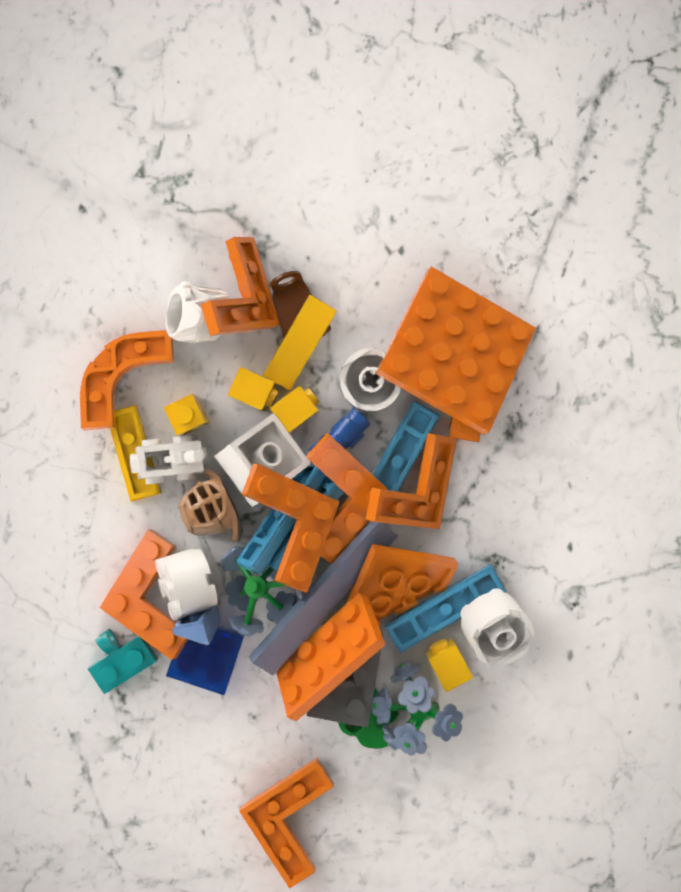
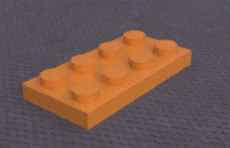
[276,592,386,721]

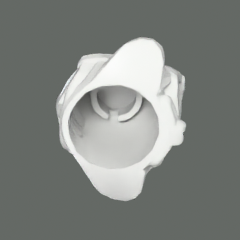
[165,281,228,343]

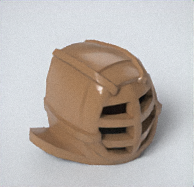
[178,469,241,542]

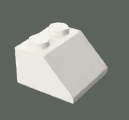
[214,413,311,507]

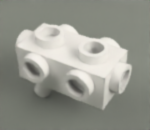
[130,436,208,484]

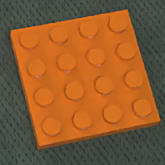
[375,266,536,435]

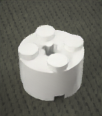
[340,348,402,412]
[155,547,218,621]
[460,589,534,666]

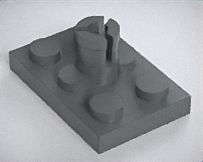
[306,622,384,727]

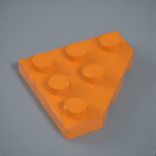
[346,544,458,625]

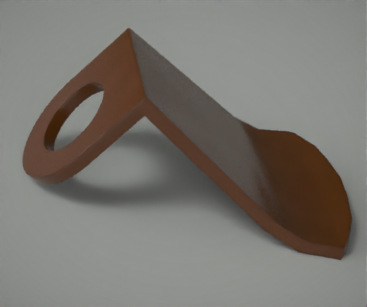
[270,271,332,339]

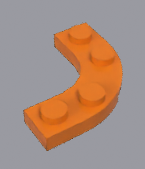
[80,330,174,431]

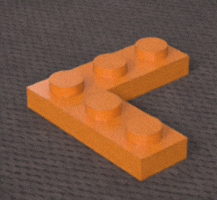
[201,237,280,336]
[306,433,388,564]
[366,433,457,529]
[241,464,340,593]
[99,529,188,660]
[239,757,334,889]

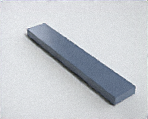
[249,521,398,676]

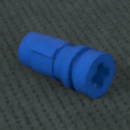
[308,407,370,451]

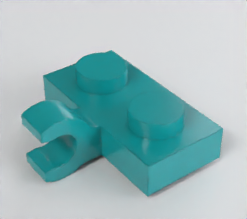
[88,628,158,694]

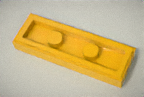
[263,294,337,391]
[110,405,162,502]

